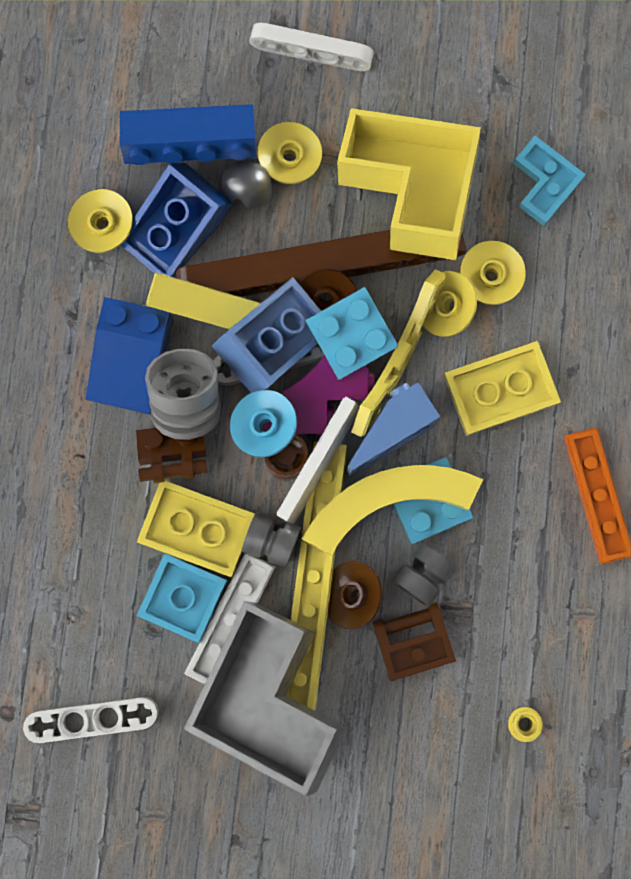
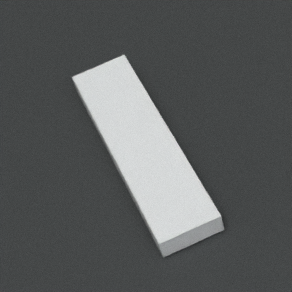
[277,397,360,524]
[184,553,276,684]

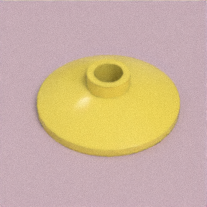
[258,122,322,184]
[68,189,133,253]
[460,241,526,305]
[419,271,477,337]

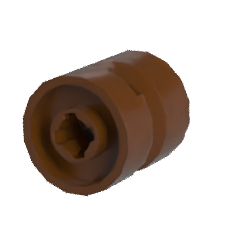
[264,434,308,481]

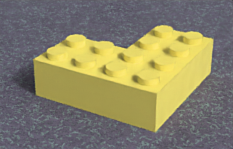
[337,108,481,260]

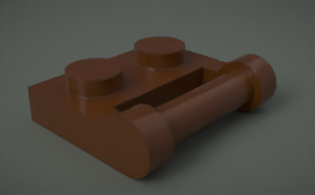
[372,602,456,681]

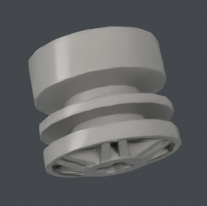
[145,349,221,440]

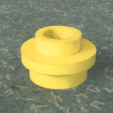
[508,707,543,742]

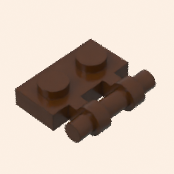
[136,428,208,483]

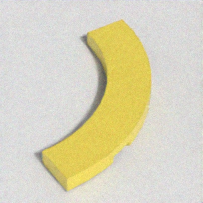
[351,270,446,437]
[301,465,483,556]

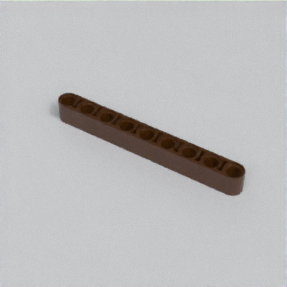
[175,230,467,297]

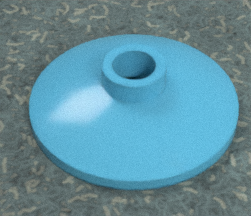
[230,390,297,457]

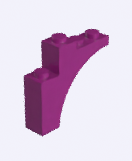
[262,298,374,434]

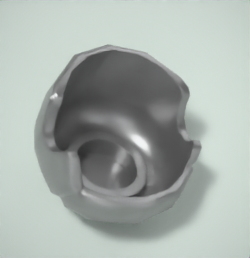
[221,161,272,209]

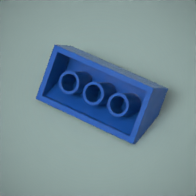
[120,104,257,165]

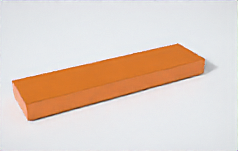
[563,427,631,565]

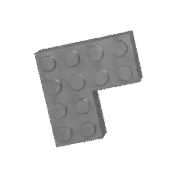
[184,601,347,796]

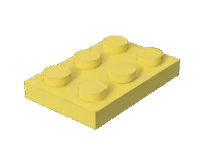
[443,341,561,436]
[137,481,255,578]

